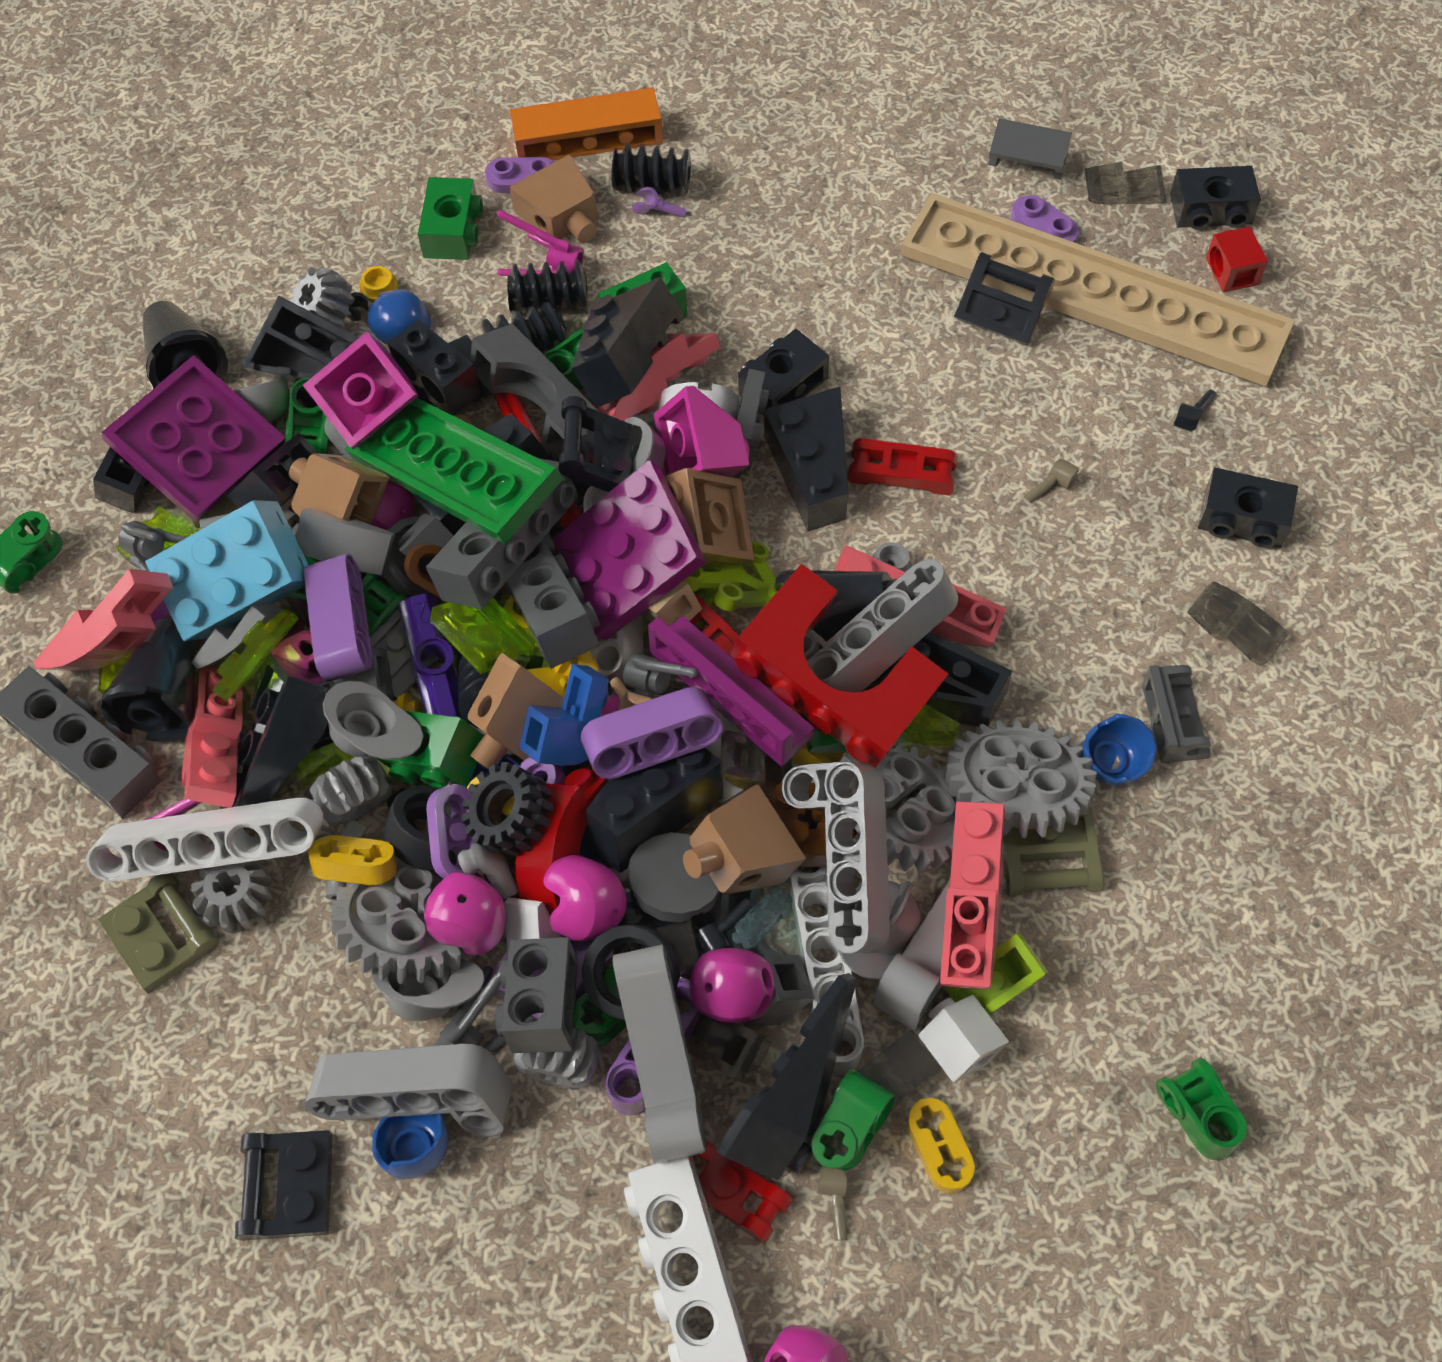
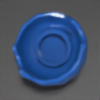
[367,289,431,344]
[1082,714,1157,787]
[372,1114,448,1179]

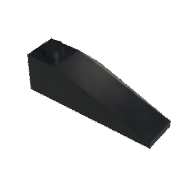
[219,653,334,830]
[715,973,857,1180]

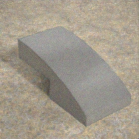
[295,507,395,575]
[192,603,286,668]

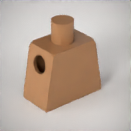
[510,155,598,243]
[289,453,389,525]
[468,653,564,769]
[683,785,806,895]

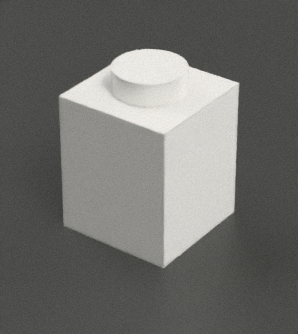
[918,995,1009,1083]

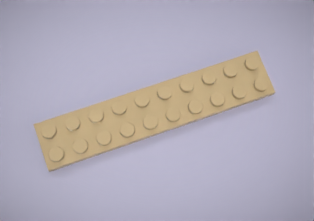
[900,192,1295,386]

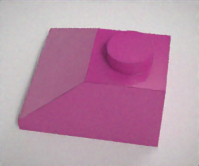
[303,332,418,450]
[654,386,750,477]

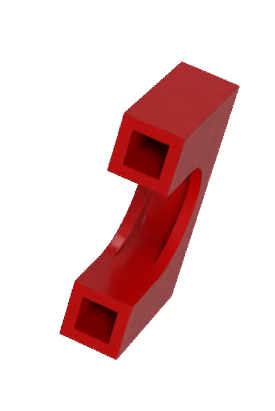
[730,564,948,769]

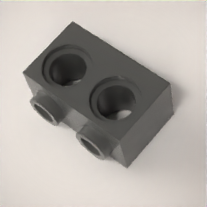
[495,937,578,1053]

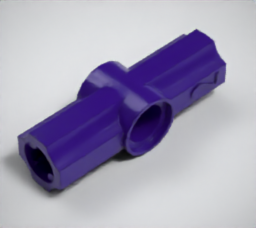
[398,594,465,721]

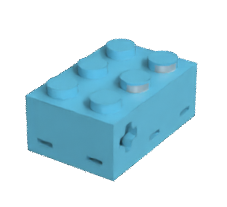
[145,500,308,641]

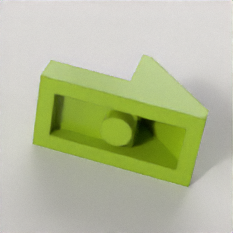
[944,932,1049,1016]

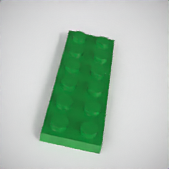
[345,398,564,544]

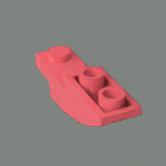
[592,333,721,421]
[834,545,1007,647]
[34,569,174,671]
[181,667,243,808]
[940,801,1005,990]

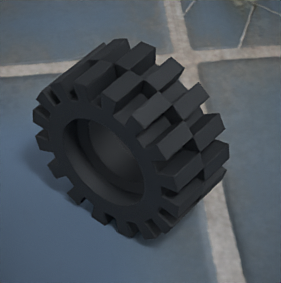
[461,762,553,856]

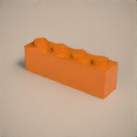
[509,87,663,161]

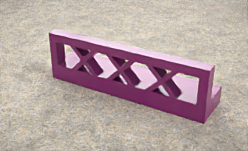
[648,616,815,767]

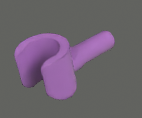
[632,187,687,218]

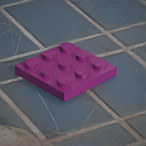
[102,355,286,523]
[553,460,707,641]

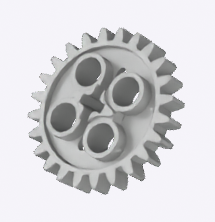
[945,719,1096,838]
[840,743,957,873]
[331,856,474,984]

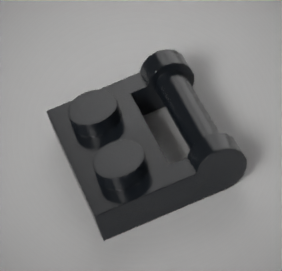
[954,252,1055,345]
[558,396,632,493]
[235,1130,333,1241]

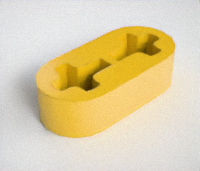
[307,835,397,885]
[907,1098,975,1194]

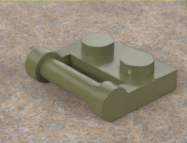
[1003,807,1103,896]
[98,873,219,994]

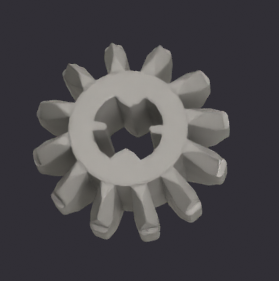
[289,267,355,328]
[310,757,392,825]
[191,860,274,933]
[513,1020,599,1090]

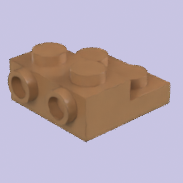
[665,468,754,565]

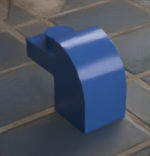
[519,664,609,765]

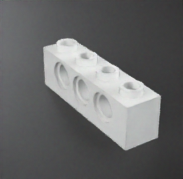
[624,1156,753,1362]

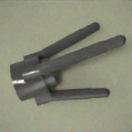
[118,521,187,571]
[623,653,698,699]
[433,965,534,1053]

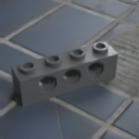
[426,458,579,610]
[505,533,600,669]
[0,666,162,819]

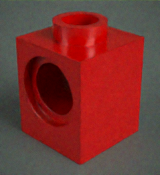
[1206,227,1268,293]

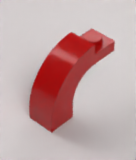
[516,768,609,916]

